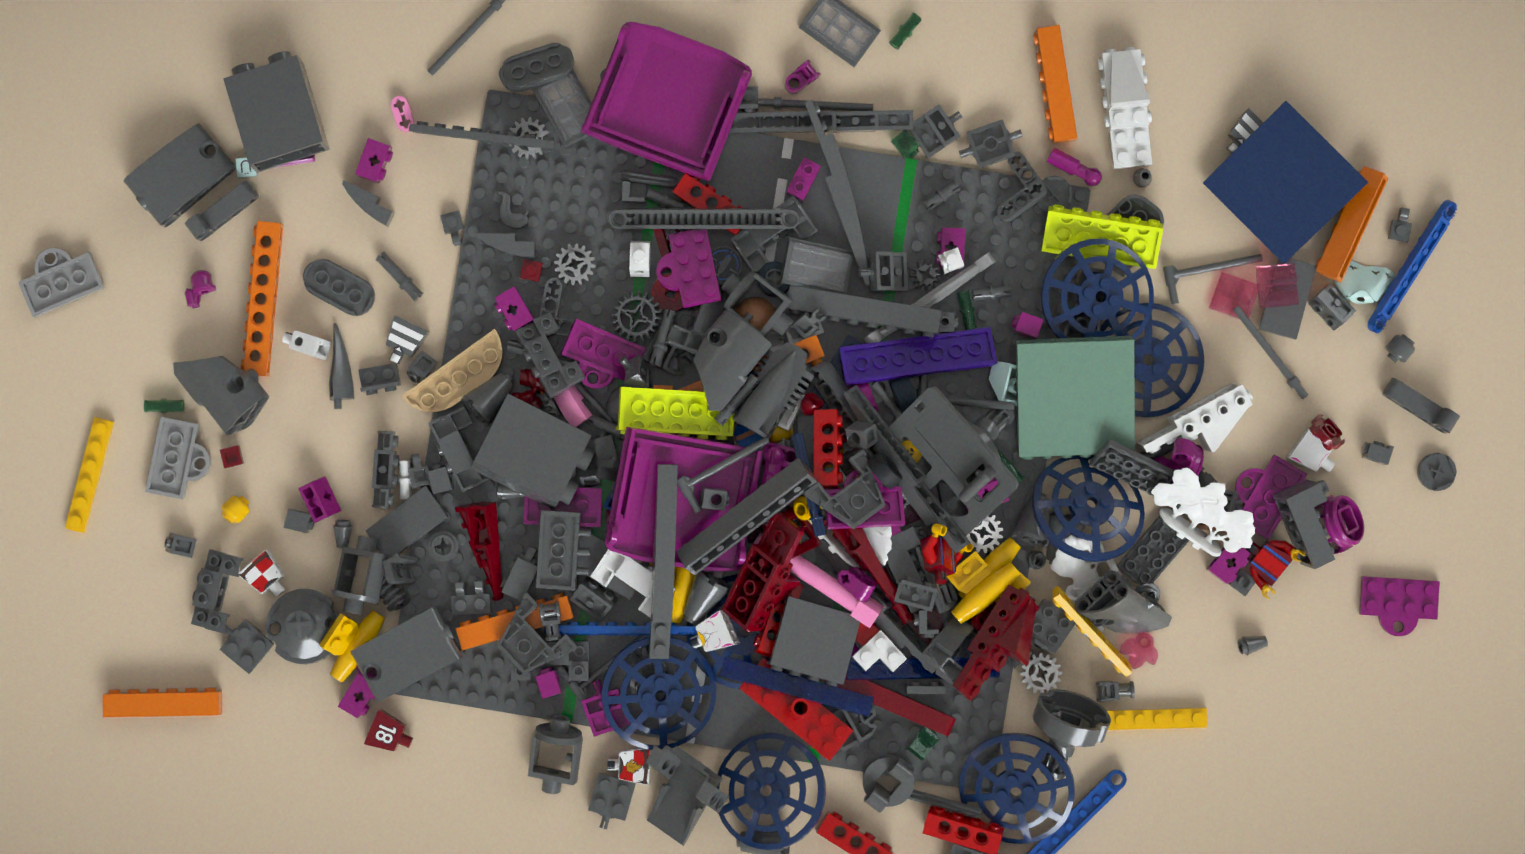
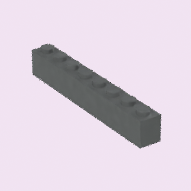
[787,285,943,338]
[676,458,817,575]

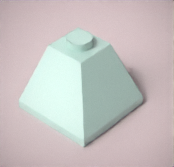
[989,361,1017,406]

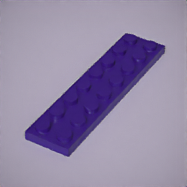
[839,327,998,386]

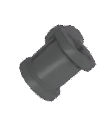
[539,601,562,641]
[1096,681,1135,702]

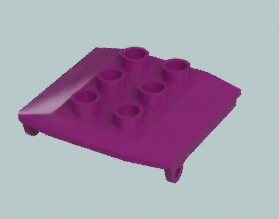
[581,22,752,181]
[605,427,764,571]

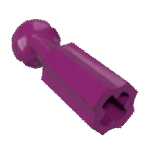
[1046,147,1102,186]
[762,446,784,485]

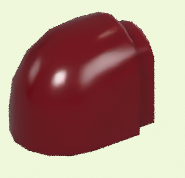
[800,392,824,416]

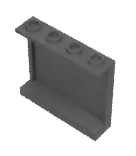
[766,596,860,687]

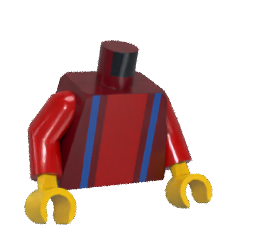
[920,524,973,584]
[1246,540,1305,599]

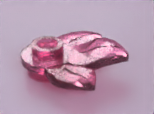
[1120,632,1158,669]

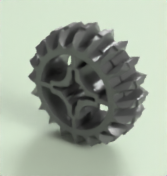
[611,290,663,343]

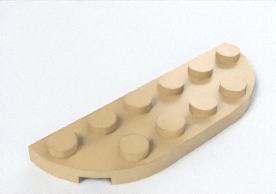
[401,329,503,412]

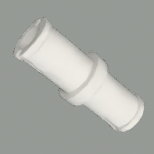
[398,460,412,499]

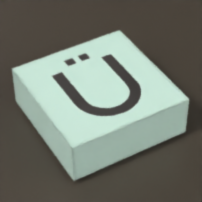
[235,157,258,178]

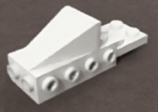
[1098,47,1152,169]
[1137,382,1253,454]

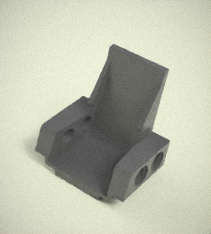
[646,745,728,846]

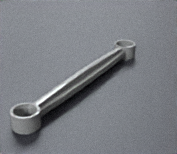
[863,252,996,344]

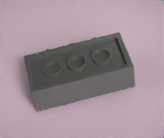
[536,510,591,591]

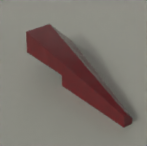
[455,501,503,601]
[823,518,895,597]

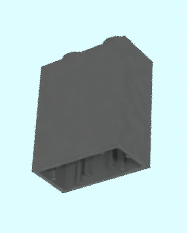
[223,51,330,173]
[471,394,596,510]

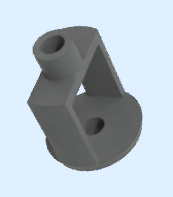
[721,271,794,337]
[331,536,388,615]
[528,715,583,794]

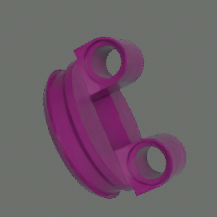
[1154,438,1204,484]
[1314,495,1364,554]

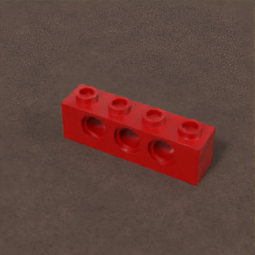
[673,173,743,236]
[814,409,843,490]
[753,584,803,657]
[922,806,1005,854]
[816,811,894,854]

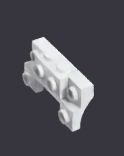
[590,549,676,618]

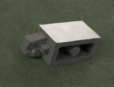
[500,546,537,602]

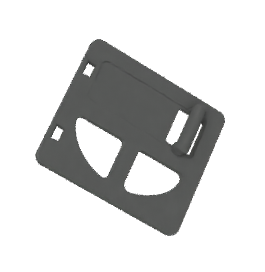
[869,386,1018,539]

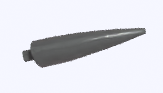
[329,323,354,409]

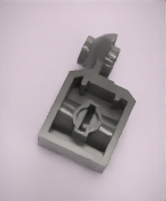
[1010,599,1076,668]

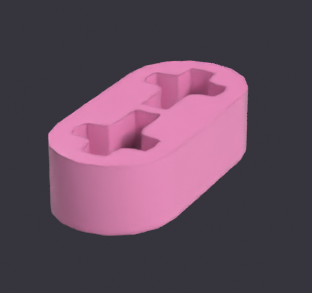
[391,96,415,132]

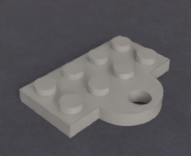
[18,248,105,318]
[145,417,211,500]

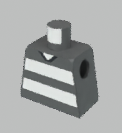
[1226,108,1263,154]
[386,316,430,364]

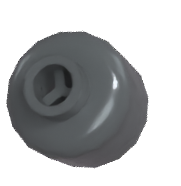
[1386,334,1415,363]

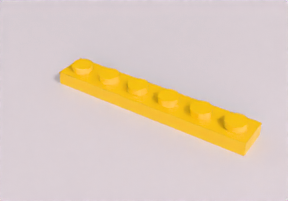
[65,417,114,533]
[1052,586,1132,677]
[1106,708,1207,730]

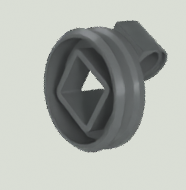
[863,754,915,813]

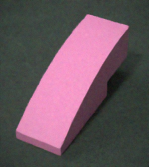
[554,385,592,427]

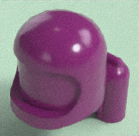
[185,270,216,309]

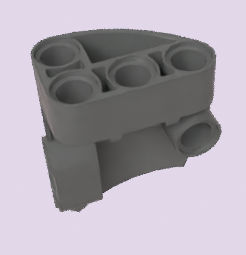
[693,310,772,411]
[173,356,270,435]
[1075,570,1172,633]

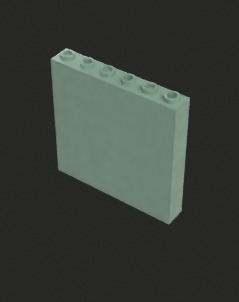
[1016,336,1135,460]

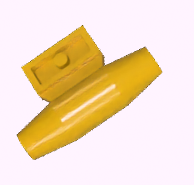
[958,537,1031,603]
[946,551,1020,624]
[649,562,695,624]
[319,610,385,682]

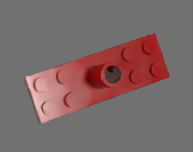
[739,658,853,761]

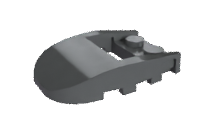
[1103,195,1164,277]

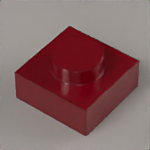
[520,259,543,282]
[220,445,244,469]

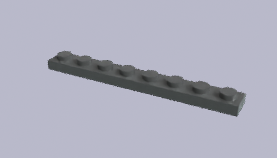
[409,121,560,151]

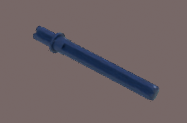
[791,433,826,537]

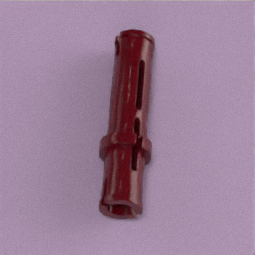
[884,568,914,625]

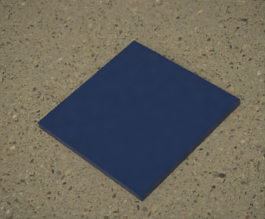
[1203,101,1368,264]

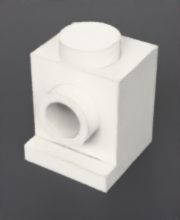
[938,248,964,274]

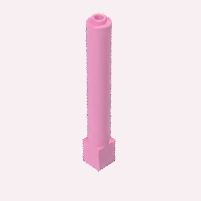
[753,534,884,628]

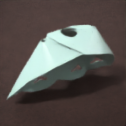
[1333,261,1396,304]

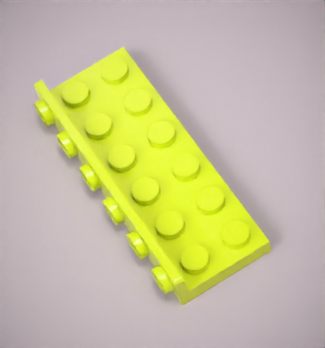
[1041,205,1163,269]
[616,387,734,440]

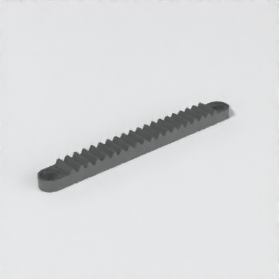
[609,208,801,229]

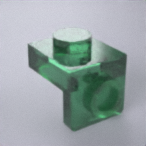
[890,130,920,159]
[907,727,940,761]

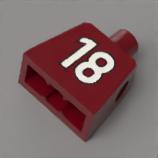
[364,709,413,751]

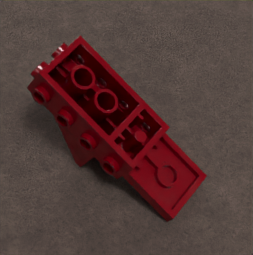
[722,511,805,632]
[952,585,1039,701]

